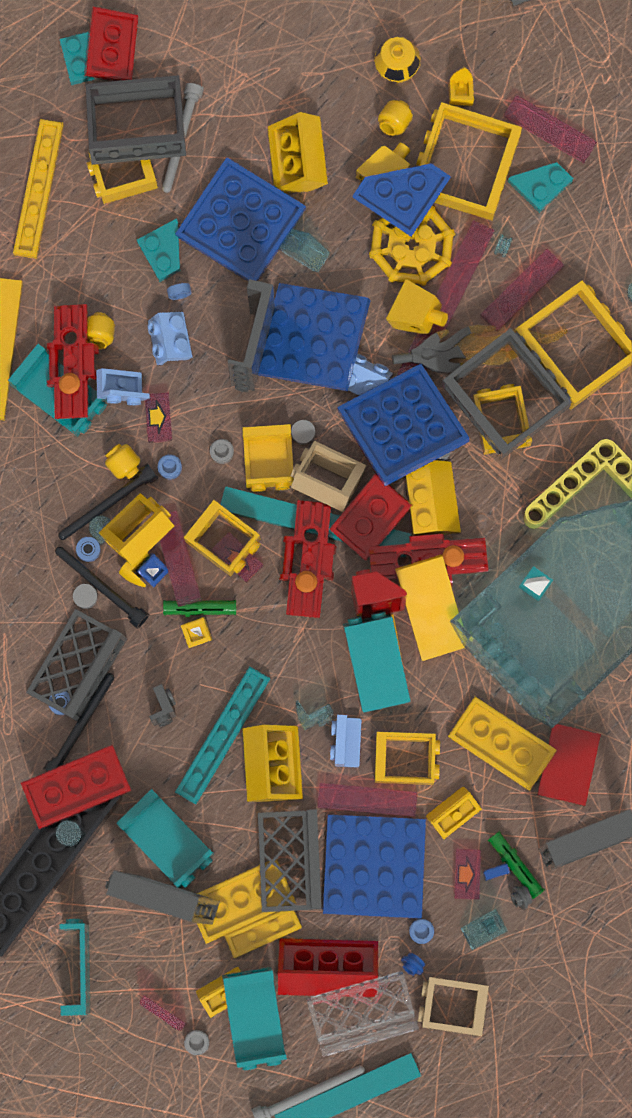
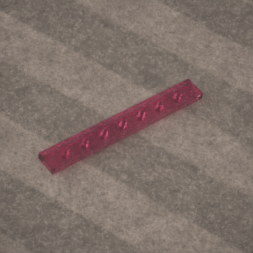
[396,220,495,376]

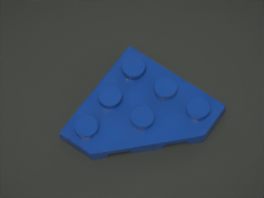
[352,163,451,237]

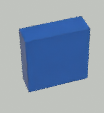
[483,864,510,881]

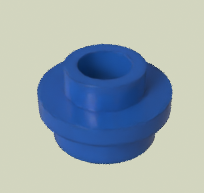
[401,953,425,976]

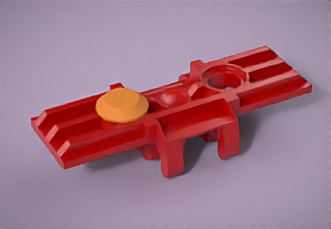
[46,304,99,419]
[279,500,337,618]
[369,533,488,587]

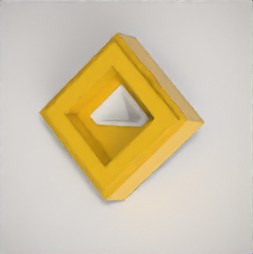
[181,617,213,648]

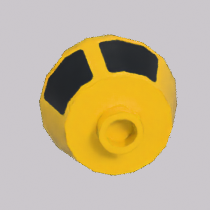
[374,37,421,83]

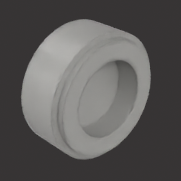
[291,420,315,445]
[210,439,234,464]
[73,584,98,609]
[184,1030,210,1055]

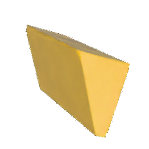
[426,787,482,839]
[196,967,241,1018]

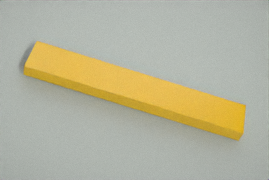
[13,119,64,259]
[0,278,23,421]

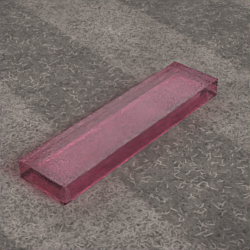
[504,95,597,163]
[480,249,564,332]
[160,511,202,607]
[317,783,417,817]

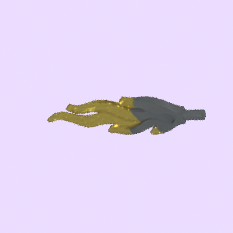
[392,325,568,374]

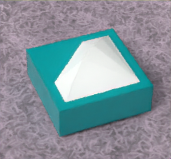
[519,566,553,601]

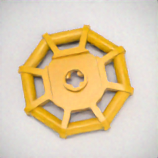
[368,206,456,286]

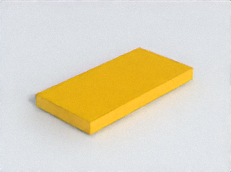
[395,555,468,661]
[448,696,557,791]
[197,859,296,944]

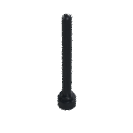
[58,463,159,540]
[55,547,150,629]
[43,673,115,772]

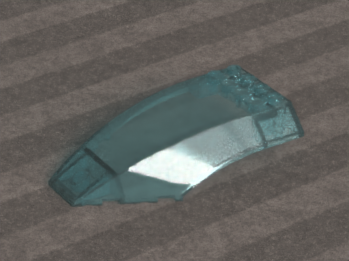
[450,500,632,728]

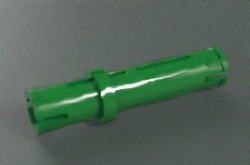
[163,598,236,617]
[488,831,545,899]

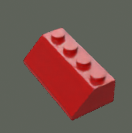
[351,569,407,619]
[278,938,378,997]

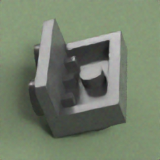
[149,684,176,727]

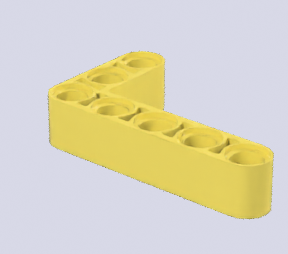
[523,439,632,529]

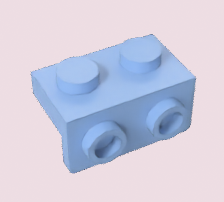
[148,312,192,365]
[348,354,393,396]
[96,368,150,405]
[330,715,361,768]

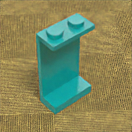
[8,344,107,437]
[343,611,411,713]
[116,789,214,888]
[60,919,90,1016]
[222,967,287,1070]

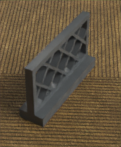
[26,609,127,722]
[258,810,321,912]

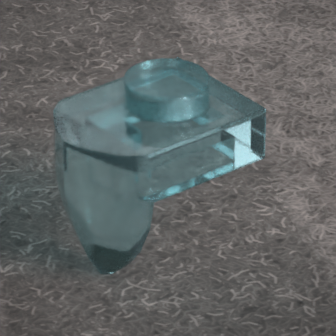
[296,700,334,730]

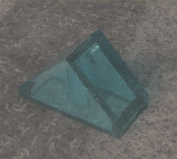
[279,229,330,273]
[460,909,508,950]

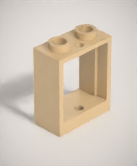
[291,441,367,512]
[418,977,489,1036]

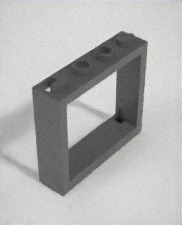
[86,75,186,165]
[442,328,572,459]
[539,809,632,872]
[105,870,220,925]

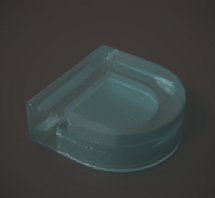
[89,516,111,546]

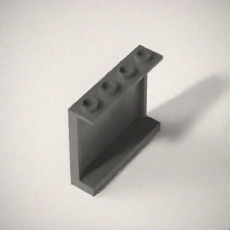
[228,279,275,392]

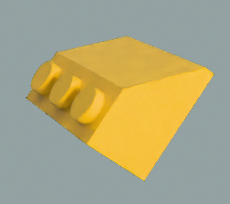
[268,112,328,194]
[405,460,461,536]
[243,725,303,802]

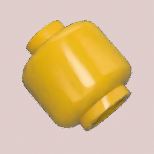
[378,100,413,136]
[88,312,115,350]
[105,443,140,479]

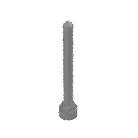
[162,83,204,193]
[251,1065,365,1118]

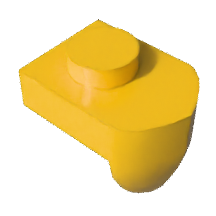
[448,67,474,106]
[119,552,149,587]

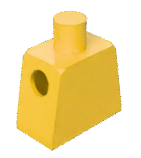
[356,142,411,182]
[386,280,448,334]

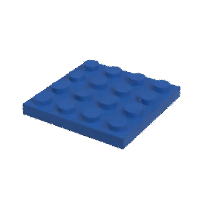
[175,157,306,282]
[258,283,371,391]
[337,364,469,486]
[323,815,426,919]

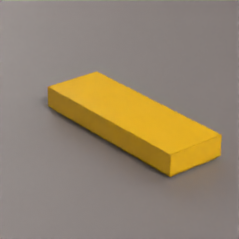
[224,911,302,959]

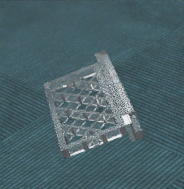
[306,971,419,1057]

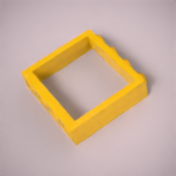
[416,102,522,221]
[514,280,632,410]

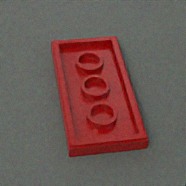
[21,745,131,829]

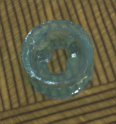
[494,234,513,258]

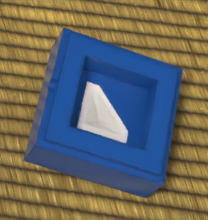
[136,553,170,587]

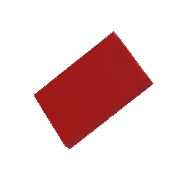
[84,6,139,81]
[329,474,413,561]
[537,723,601,806]

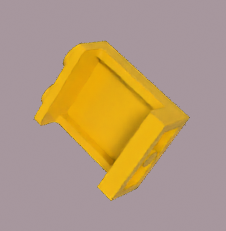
[242,424,294,492]

